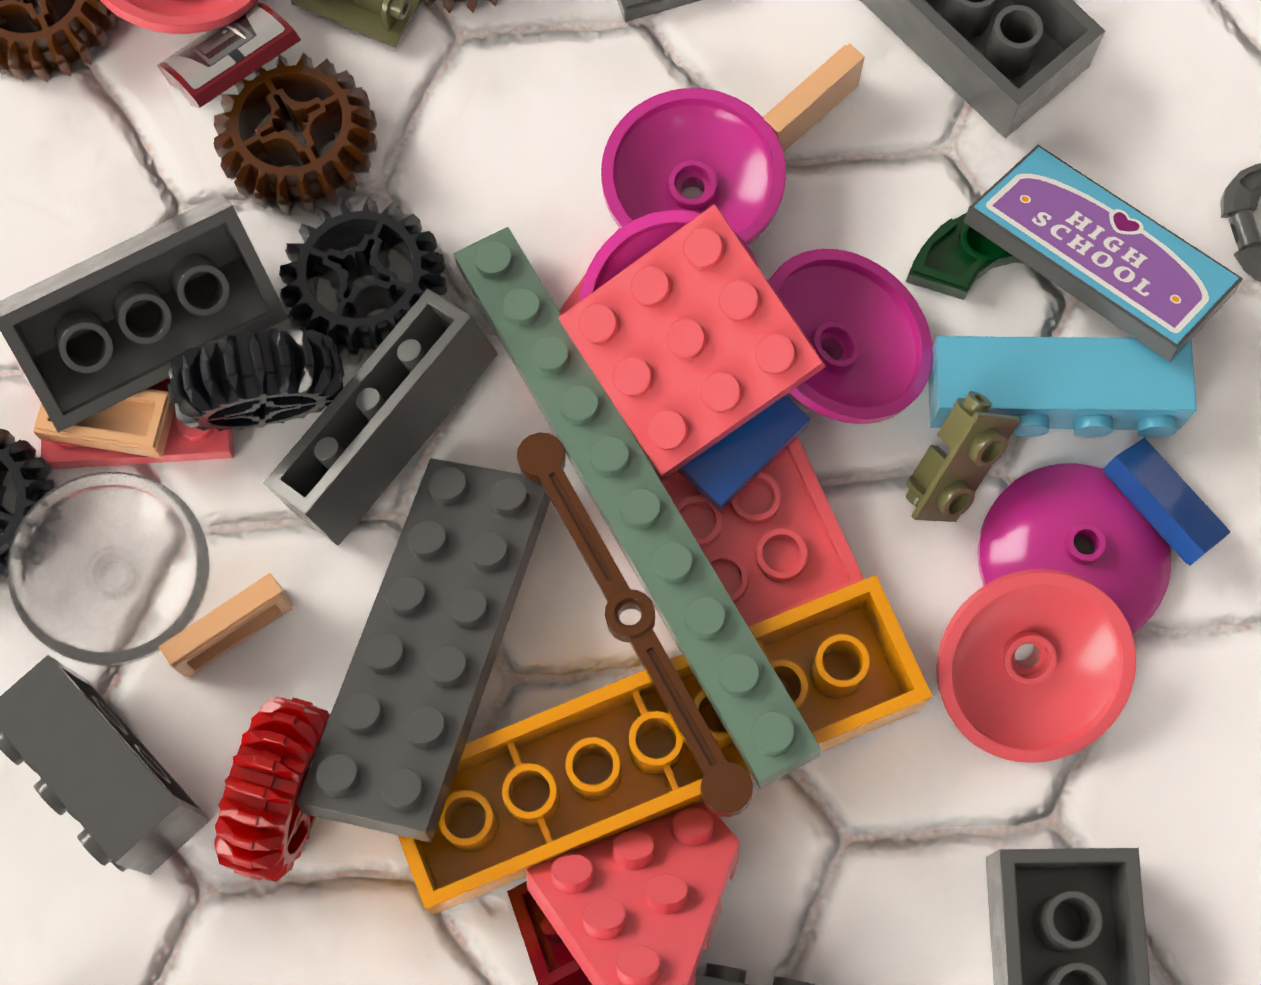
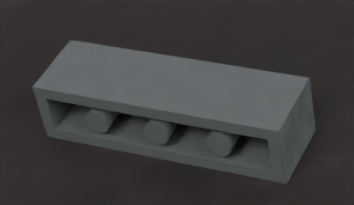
[263,289,498,546]

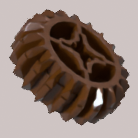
[0,0,118,83]
[213,52,378,215]

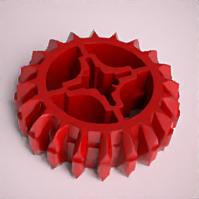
[214,696,330,882]

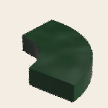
[906,213,1023,300]

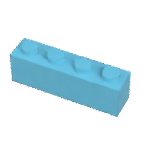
[929,336,1197,438]

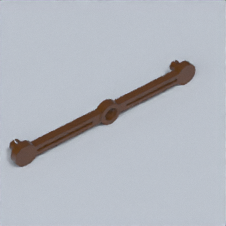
[516,432,753,817]

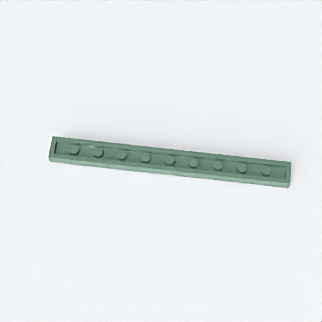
[453,227,821,789]

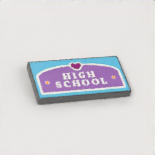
[964,145,1243,362]

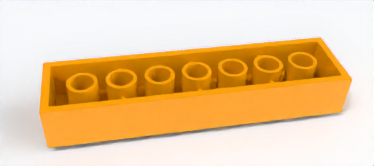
[397,575,933,915]

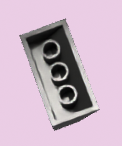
[0,194,289,432]

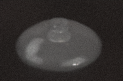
[7,471,210,666]

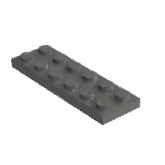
[296,458,551,843]

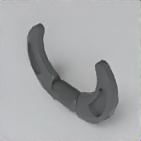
[1220,163,1261,282]

